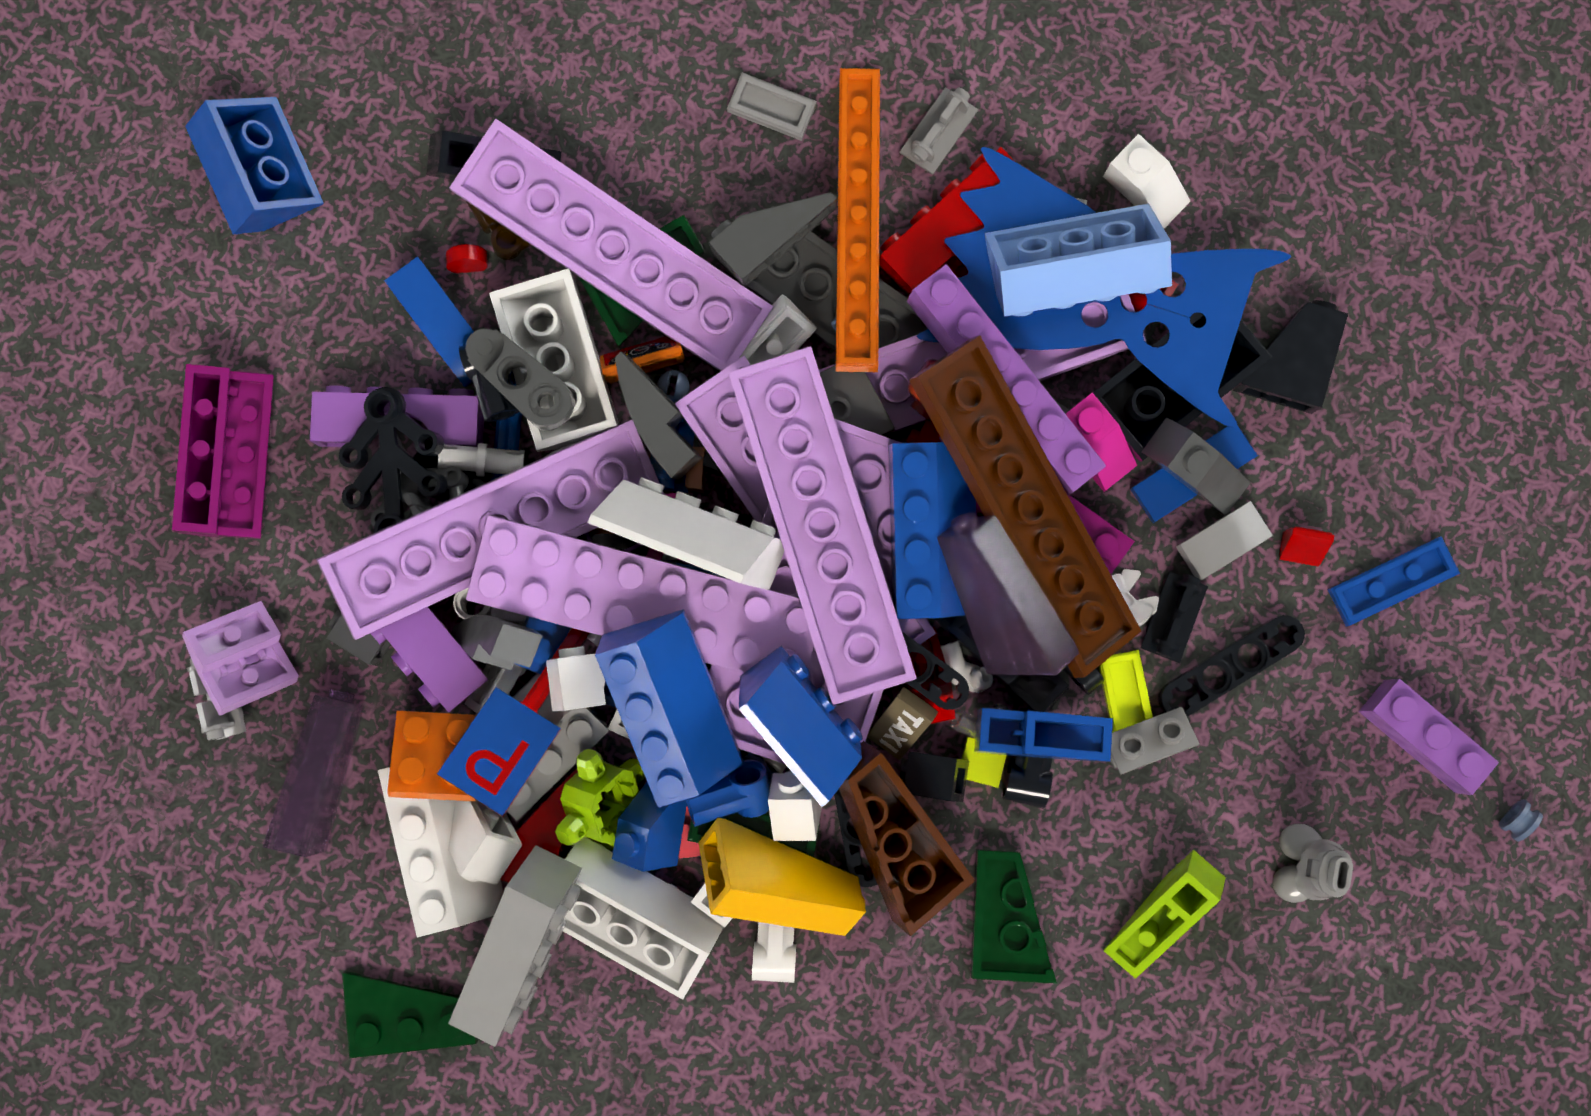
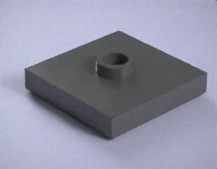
[820,365,895,436]

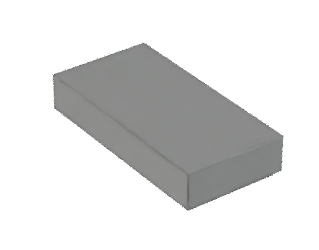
[727,72,817,141]

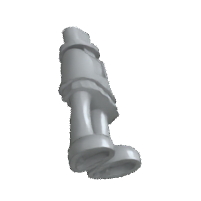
[1273,824,1353,903]

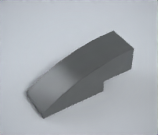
[615,352,703,481]
[451,615,543,670]

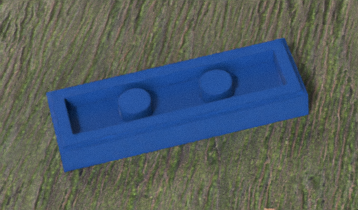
[1130,426,1258,523]
[1327,536,1460,627]

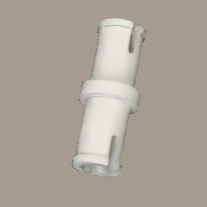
[438,443,525,477]

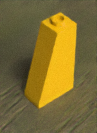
[698,818,866,936]

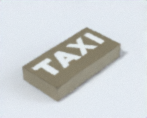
[867,687,938,760]

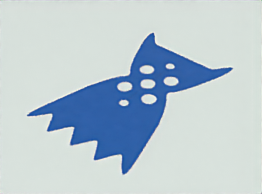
[917,147,1292,428]

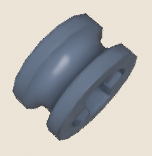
[1499,799,1543,842]

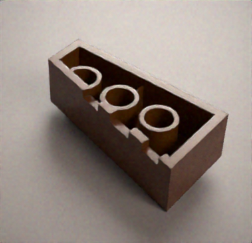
[839,741,975,936]

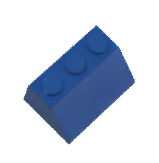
[185,97,324,235]
[739,646,863,807]

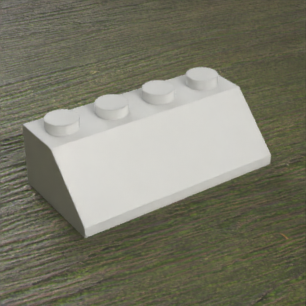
[489,268,619,452]
[588,477,784,590]
[378,767,504,938]
[563,836,723,999]

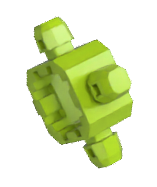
[555,749,645,852]

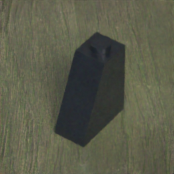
[1233,300,1348,414]

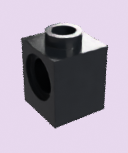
[900,751,969,802]

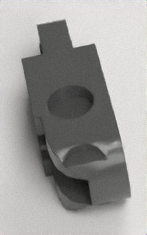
[465,328,575,431]

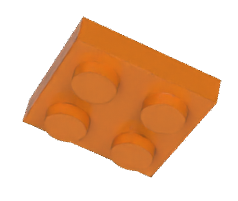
[387,711,477,801]

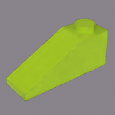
[1103,849,1226,979]

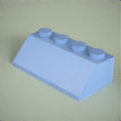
[985,203,1172,317]

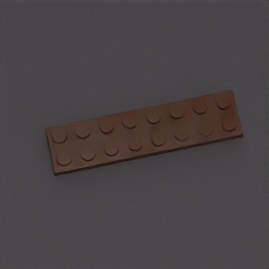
[909,335,1142,678]

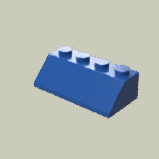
[888,442,979,619]
[595,609,743,808]

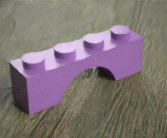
[310,386,484,447]

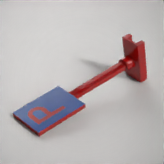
[437,628,590,817]

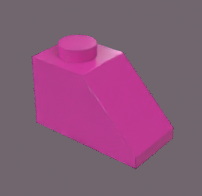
[1066,392,1137,492]

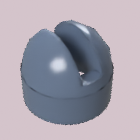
[657,370,690,403]

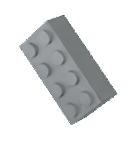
[448,845,582,1047]

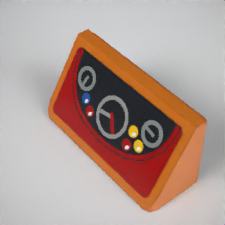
[599,336,685,384]

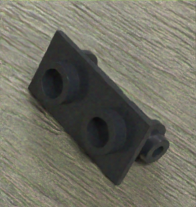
[1140,571,1208,663]

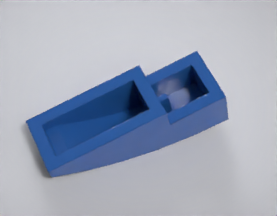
[384,256,474,387]
[974,708,1113,762]

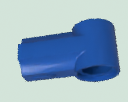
[685,760,770,827]

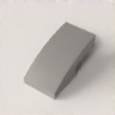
[1176,501,1273,580]

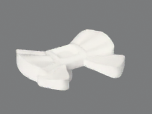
[1112,569,1159,627]

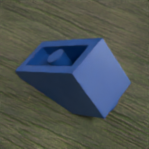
[612,782,687,872]

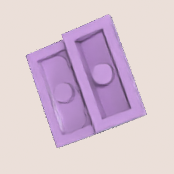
[182,601,299,716]

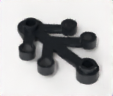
[339,387,447,533]

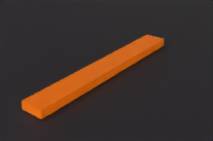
[836,68,880,372]

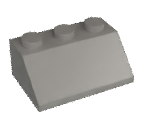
[507,673,609,821]

